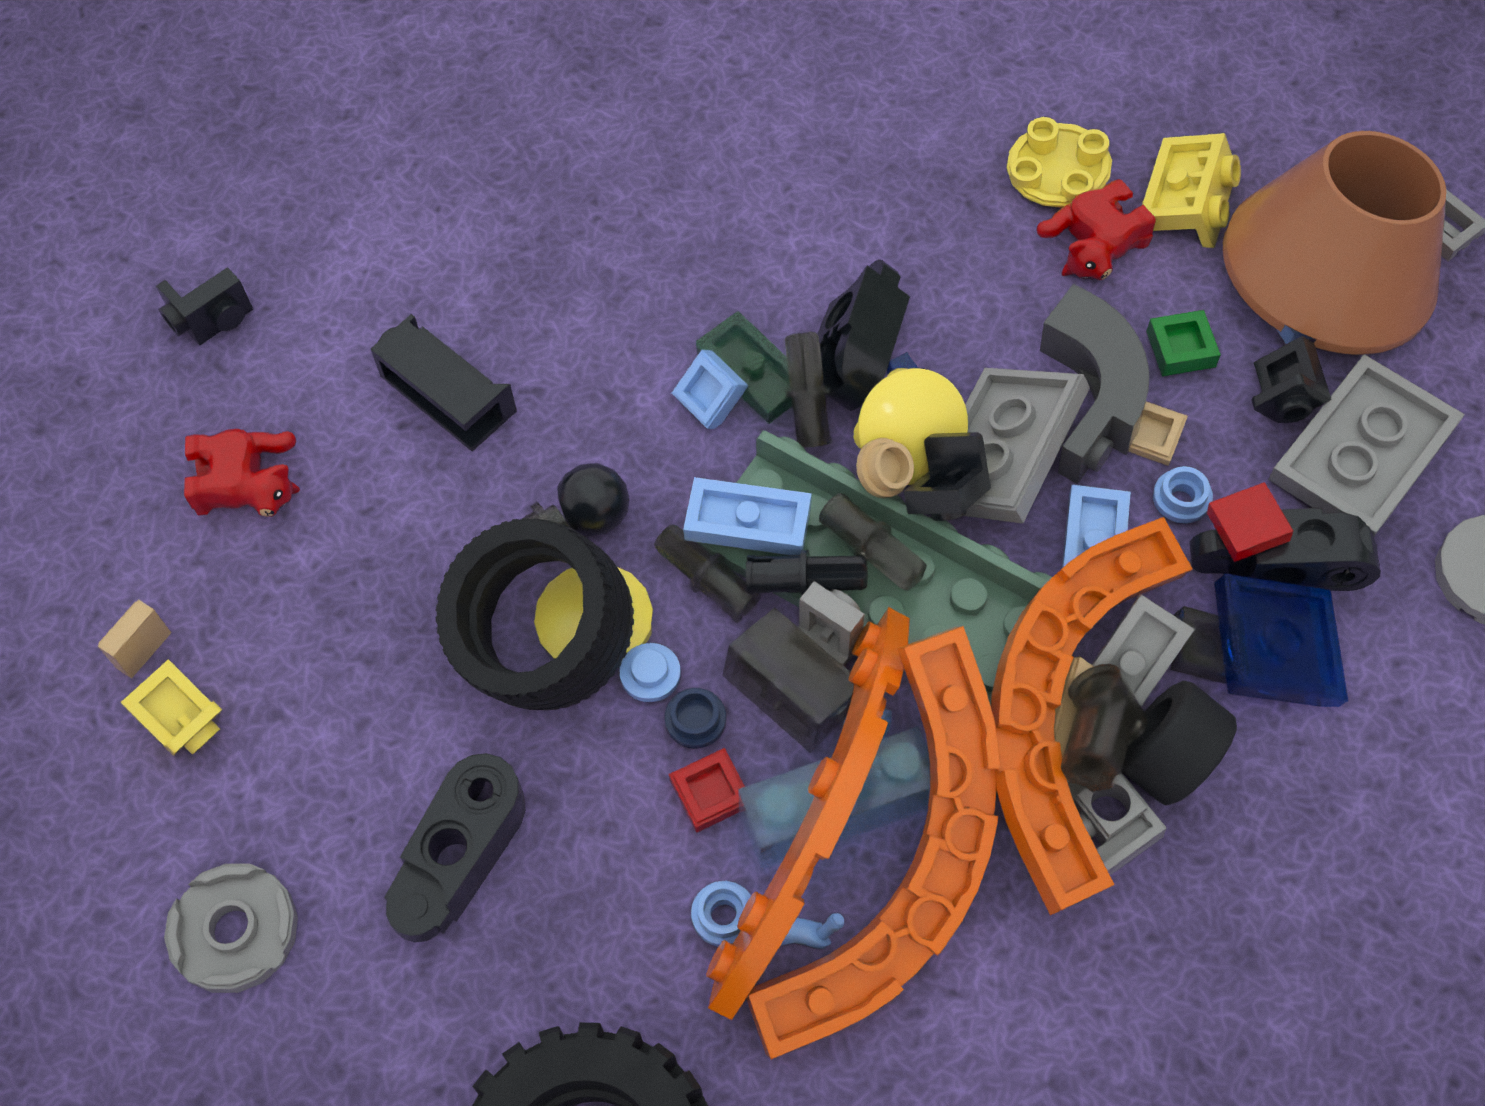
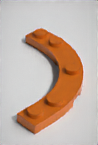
[991,517,1192,915]
[706,607,910,1020]
[746,626,1000,1059]

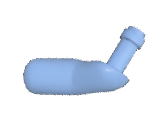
[780,913,844,949]

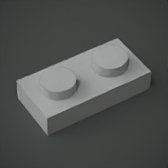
[1084,594,1195,732]

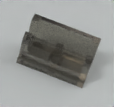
[722,607,854,753]

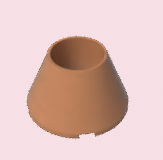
[1223,131,1446,355]

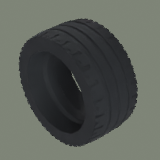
[435,518,634,710]

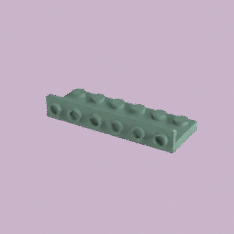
[694,430,1052,706]

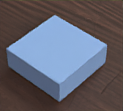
[672,349,748,429]

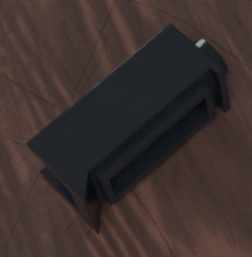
[370,314,517,452]

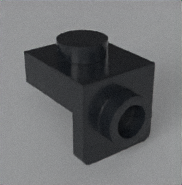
[156,267,253,345]
[1251,336,1332,423]
[904,432,991,521]

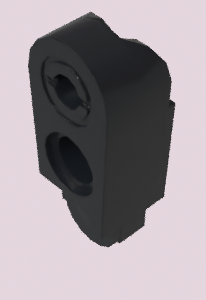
[809,259,910,411]
[1189,508,1381,591]
[384,753,526,943]

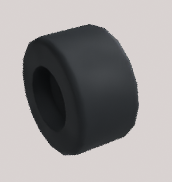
[1116,680,1237,805]

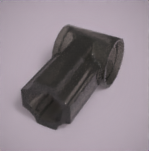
[1060,664,1147,792]

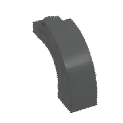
[1040,284,1149,484]

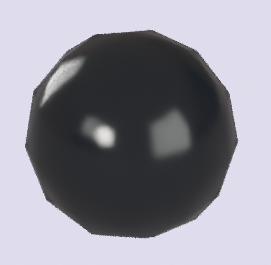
[557,463,630,536]

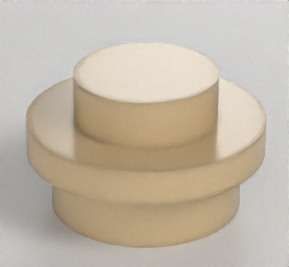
[856,438,914,498]

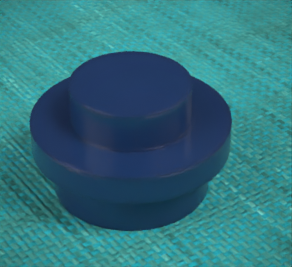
[665,688,726,749]

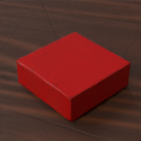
[1207,482,1294,562]
[669,748,753,833]

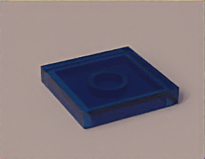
[1214,574,1349,707]

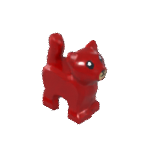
[1036,179,1156,280]
[184,429,300,517]

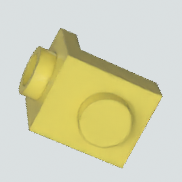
[121,659,222,756]

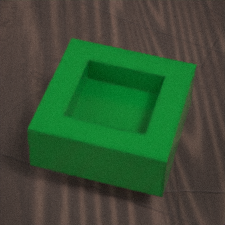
[1146,310,1221,377]

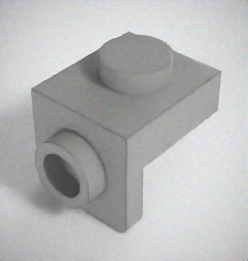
[780,581,865,687]

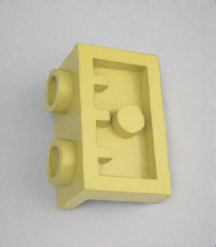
[1142,133,1241,248]

